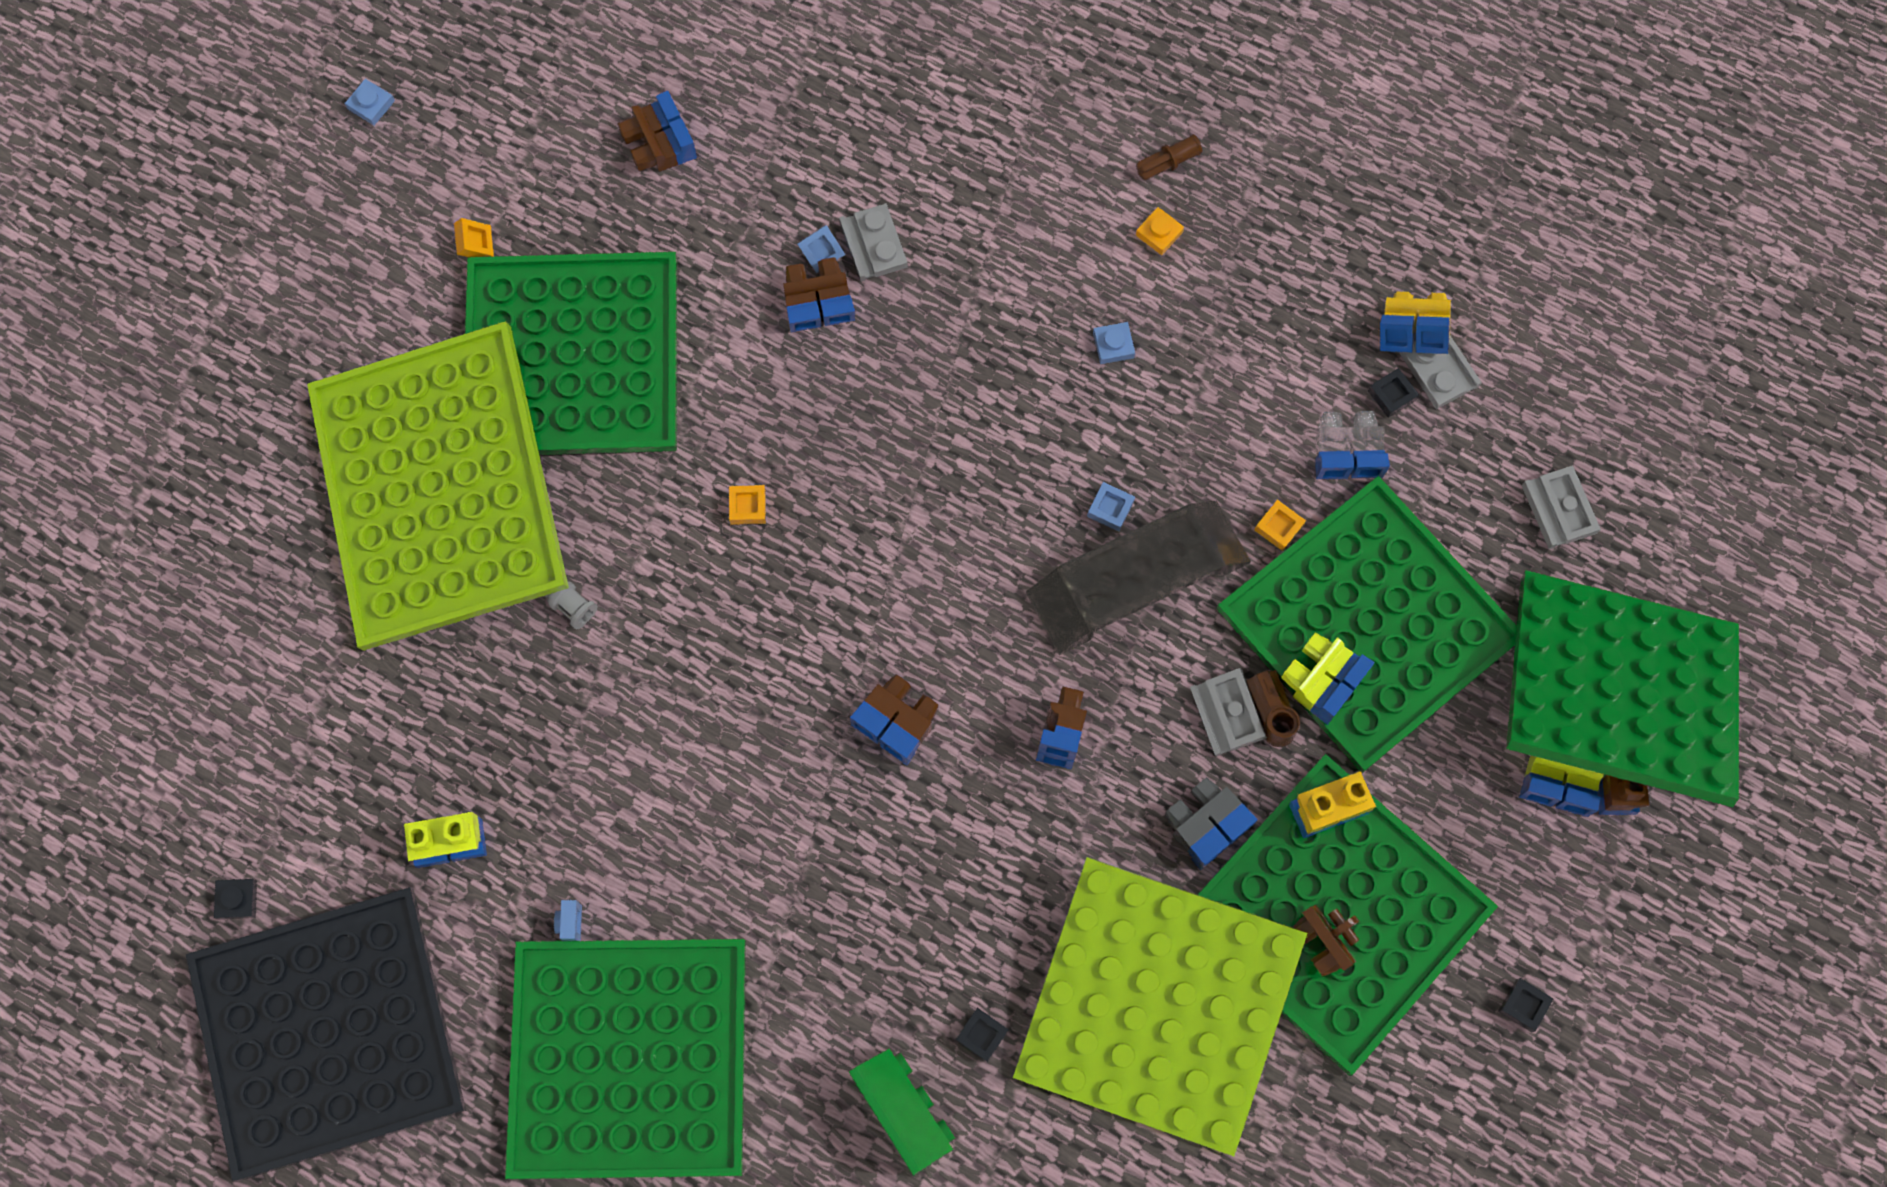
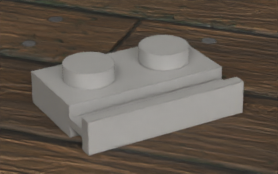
[839,204,908,282]
[1399,336,1482,409]
[1521,465,1601,549]
[1190,668,1267,756]

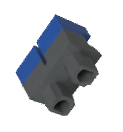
[1164,777,1258,871]

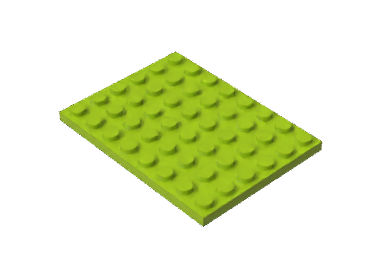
[307,321,569,651]

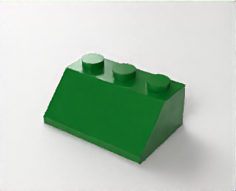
[849,1049,955,1177]

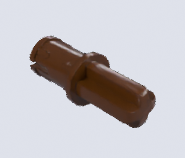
[1136,134,1203,180]

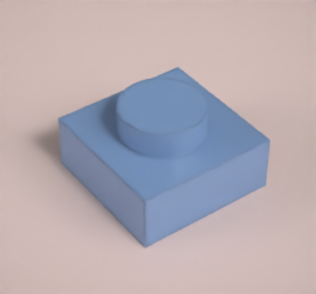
[345,79,395,125]
[797,225,845,273]
[1093,322,1135,364]
[1087,482,1135,531]
[554,900,582,941]

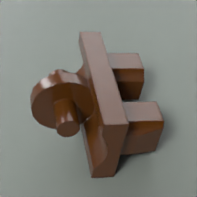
[1292,904,1359,976]

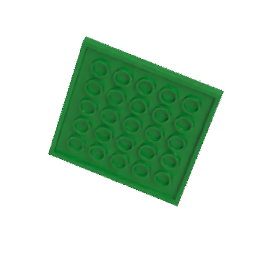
[465,252,677,455]
[1216,476,1517,773]
[1506,570,1739,807]
[1198,754,1498,1076]
[505,939,746,1179]

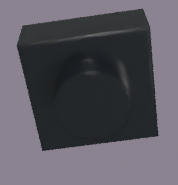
[1368,368,1419,418]
[214,878,257,920]
[1498,978,1554,1033]
[955,1007,1009,1063]

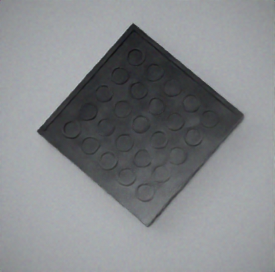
[186,887,466,1182]

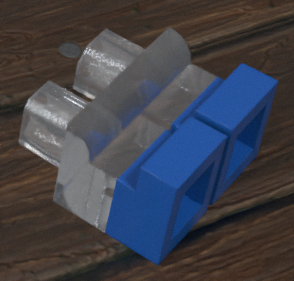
[1314,411,1390,479]

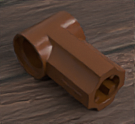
[1246,670,1300,747]

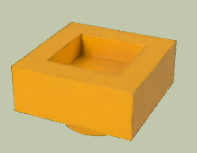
[1135,207,1184,256]
[454,218,494,257]
[729,485,766,525]
[1254,499,1306,551]

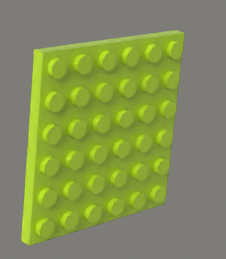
[1013,857,1307,1156]

